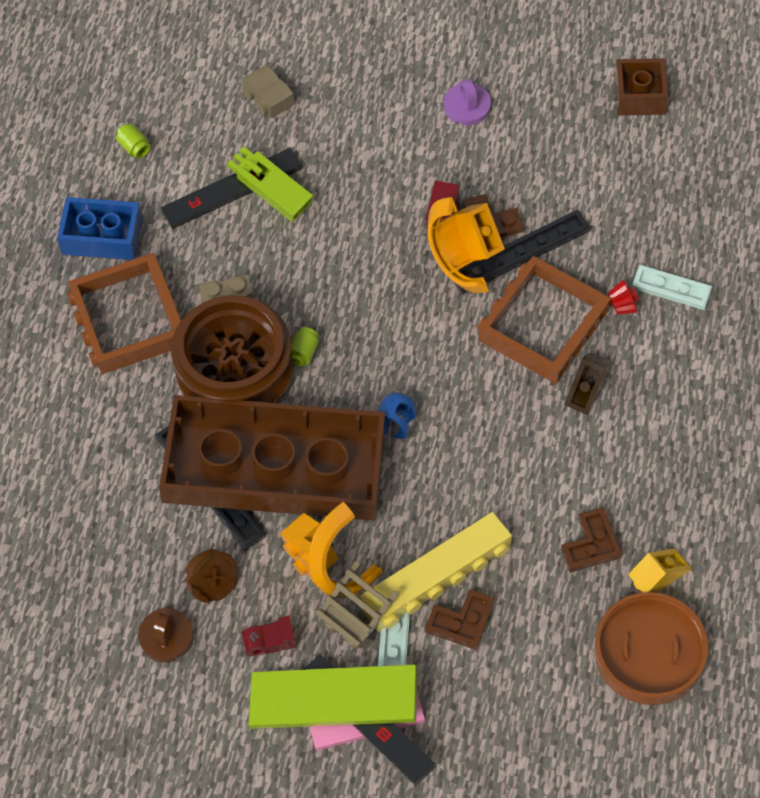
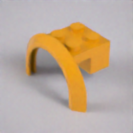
[428,197,505,293]
[280,502,383,598]

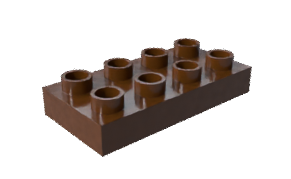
[159,395,385,521]

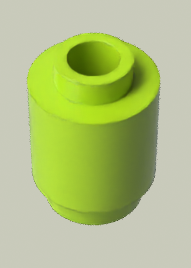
[116,124,151,159]
[290,327,319,367]

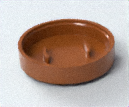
[594,592,708,705]

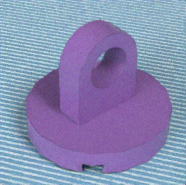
[443,78,491,126]

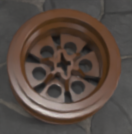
[171,295,294,403]

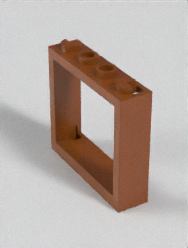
[66,253,181,375]
[477,256,611,384]

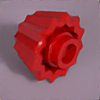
[608,280,639,315]

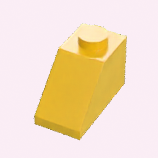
[628,548,692,593]

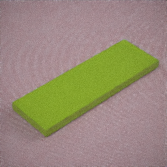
[248,665,418,729]

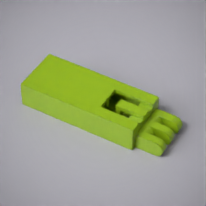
[226,147,313,222]

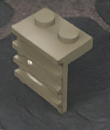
[315,560,399,650]

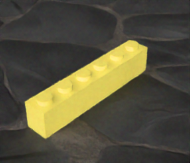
[359,512,512,632]

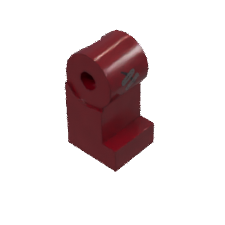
[241,616,296,657]

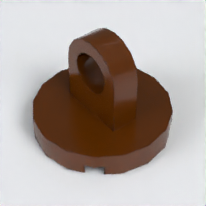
[186,549,237,603]
[138,608,194,663]

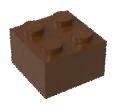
[614,58,668,115]

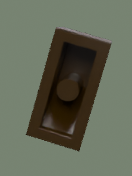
[564,352,613,415]

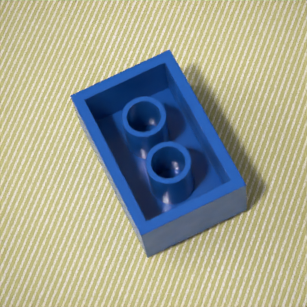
[57,197,143,260]

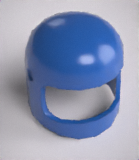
[377,392,417,439]

